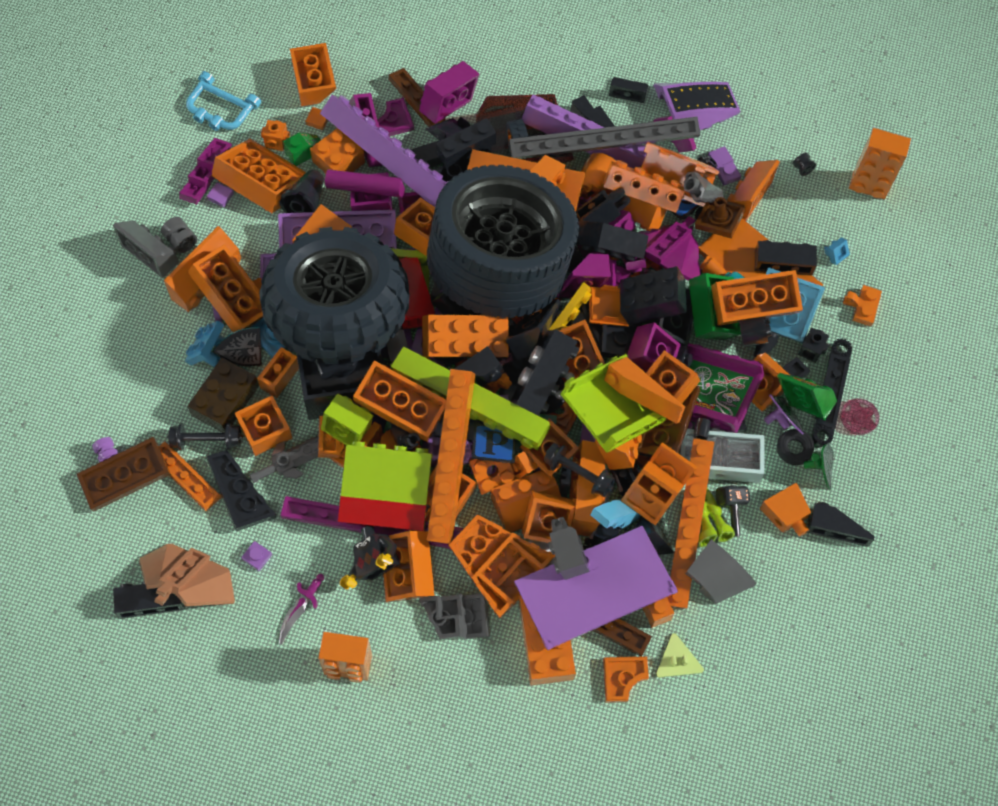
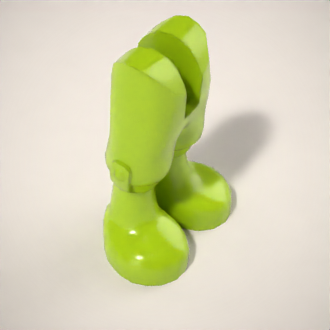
[698,487,735,547]

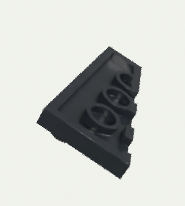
[207,450,276,532]

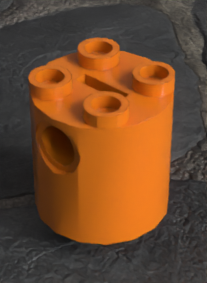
[580,153,616,200]

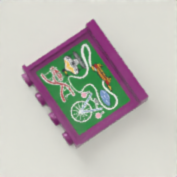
[688,343,764,433]

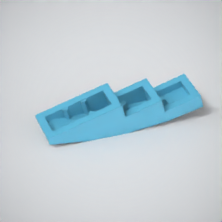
[590,500,641,529]

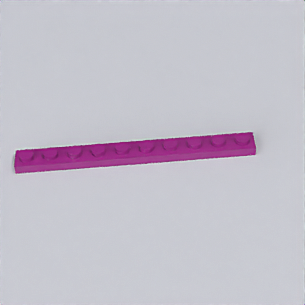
[280,496,464,549]

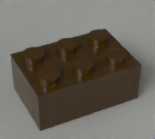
[187,358,259,432]

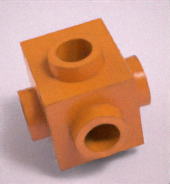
[261,120,290,151]

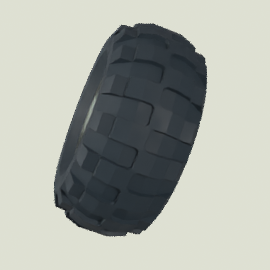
[259,227,410,364]

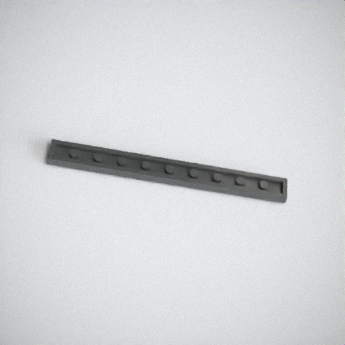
[509,117,701,159]

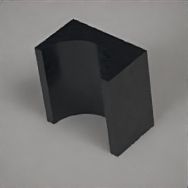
[297,350,383,420]

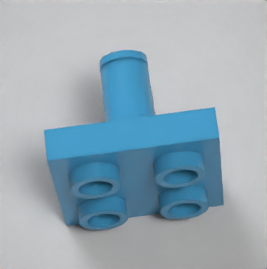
[185,321,224,368]

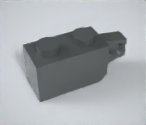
[548,517,590,580]

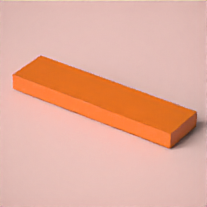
[159,441,222,511]

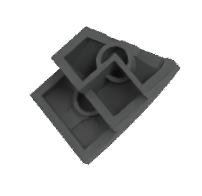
[685,539,757,604]
[419,593,490,640]

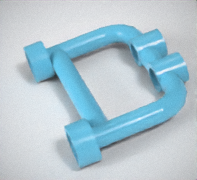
[186,71,261,131]

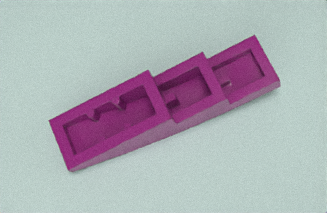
[179,138,232,205]

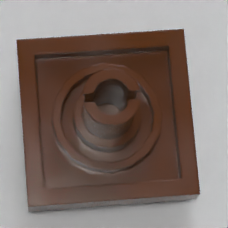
[695,197,745,239]

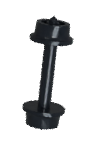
[167,423,244,451]
[544,443,615,497]

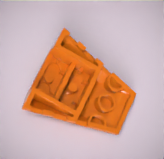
[449,514,555,619]

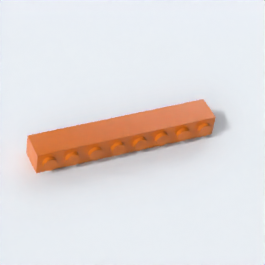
[427,369,475,544]

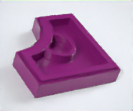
[377,97,414,137]

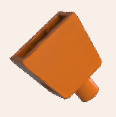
[760,483,811,537]

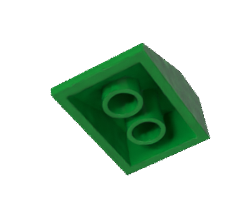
[777,373,837,420]

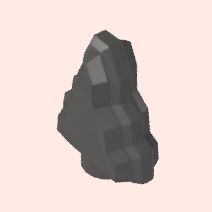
[684,171,723,203]

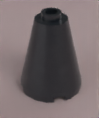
[279,170,324,213]

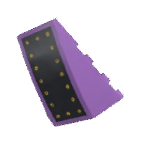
[653,82,740,130]

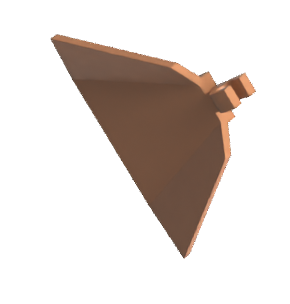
[139,543,235,607]

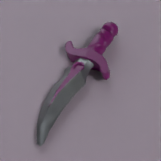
[279,573,325,645]

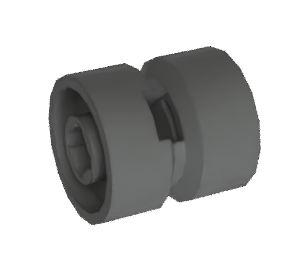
[161,217,197,254]

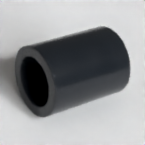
[693,418,711,440]

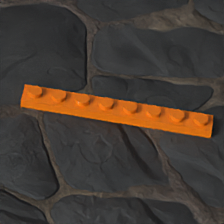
[667,438,714,609]

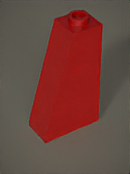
[400,257,435,329]

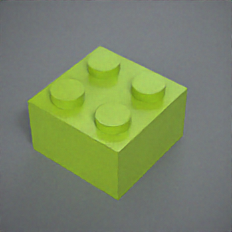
[321,394,374,445]

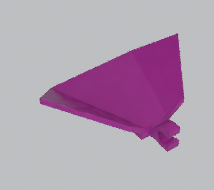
[638,216,700,281]

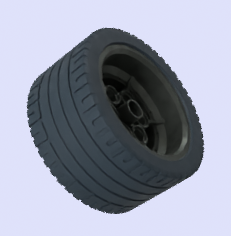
[427,165,579,318]

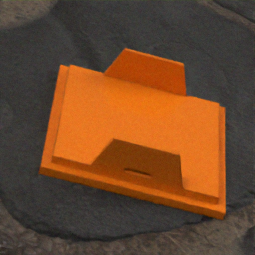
[589,285,629,327]

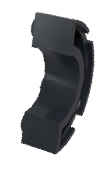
[739,317,772,347]

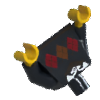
[339,526,400,590]

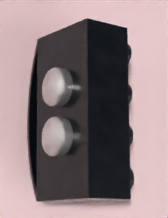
[510,329,579,416]

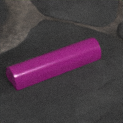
[325,170,405,198]

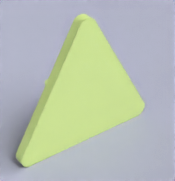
[656,633,704,678]

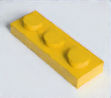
[550,282,592,331]

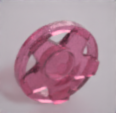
[840,398,879,435]

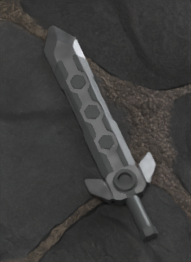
[249,413,375,483]

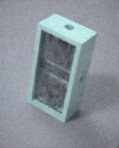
[679,429,764,483]

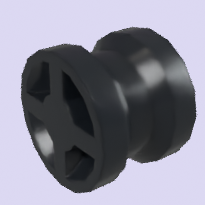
[792,152,817,176]

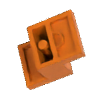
[621,442,697,526]

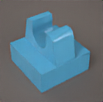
[824,237,850,265]

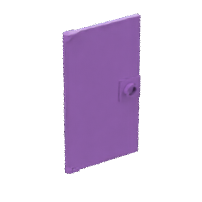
[514,526,678,650]

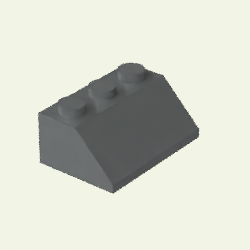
[113,220,179,279]

